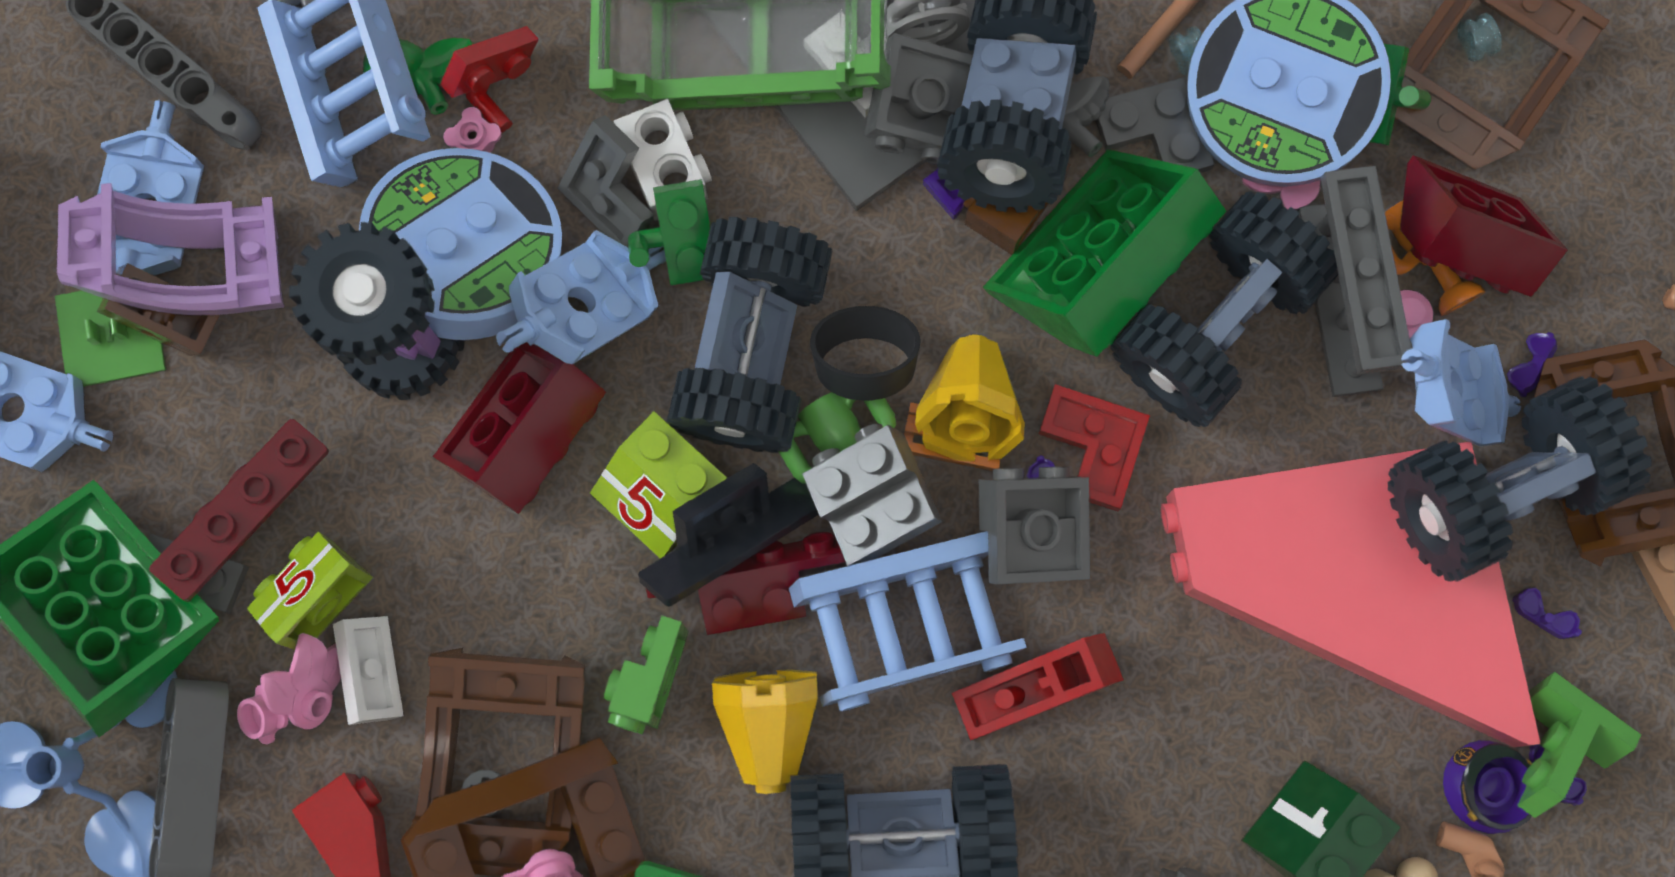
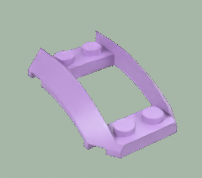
[57,183,284,315]

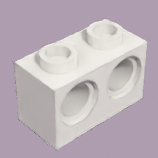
[614,99,712,221]

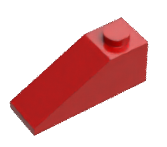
[952,632,1124,741]
[291,773,391,877]

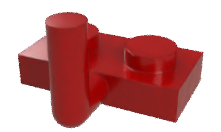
[440,26,539,134]

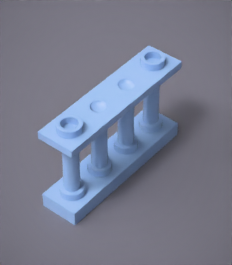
[257,0,430,187]
[789,531,1027,712]

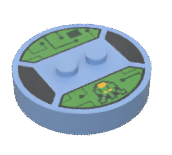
[1187,0,1391,187]
[359,148,562,340]

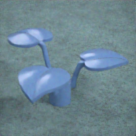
[0,670,177,877]

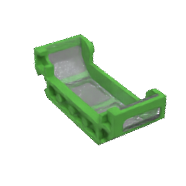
[589,0,891,110]

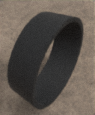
[810,306,921,401]

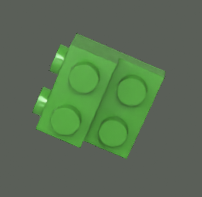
[604,616,689,735]

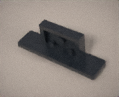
[638,463,819,607]

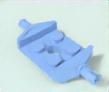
[1402,319,1521,447]

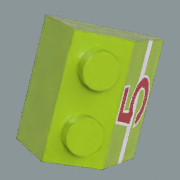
[590,411,727,559]
[247,532,373,650]

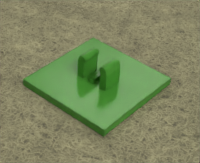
[55,291,166,387]

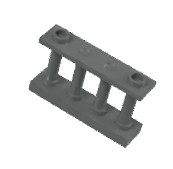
[1298,166,1411,397]

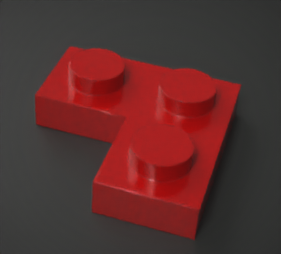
[1038,384,1150,512]

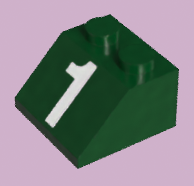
[1241,761,1401,877]

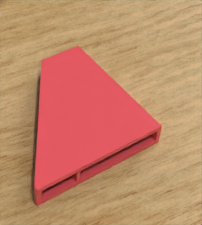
[1161,442,1541,748]

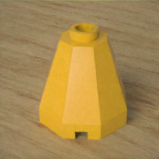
[915,335,1025,462]
[712,669,818,794]

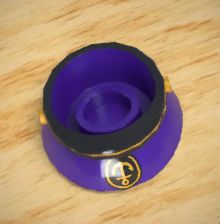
[1443,740,1532,834]

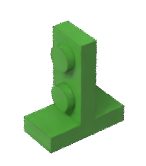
[1518,672,1641,818]

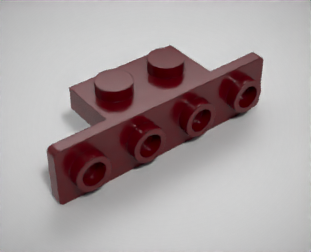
[149,419,329,602]
[646,532,846,635]

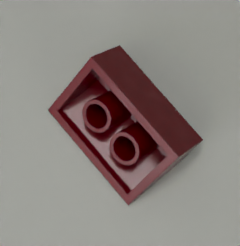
[1400,155,1568,297]
[433,342,607,514]

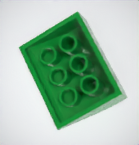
[983,149,1226,357]
[0,480,219,738]

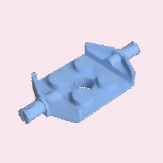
[97,100,204,276]
[496,230,666,364]
[0,351,113,472]

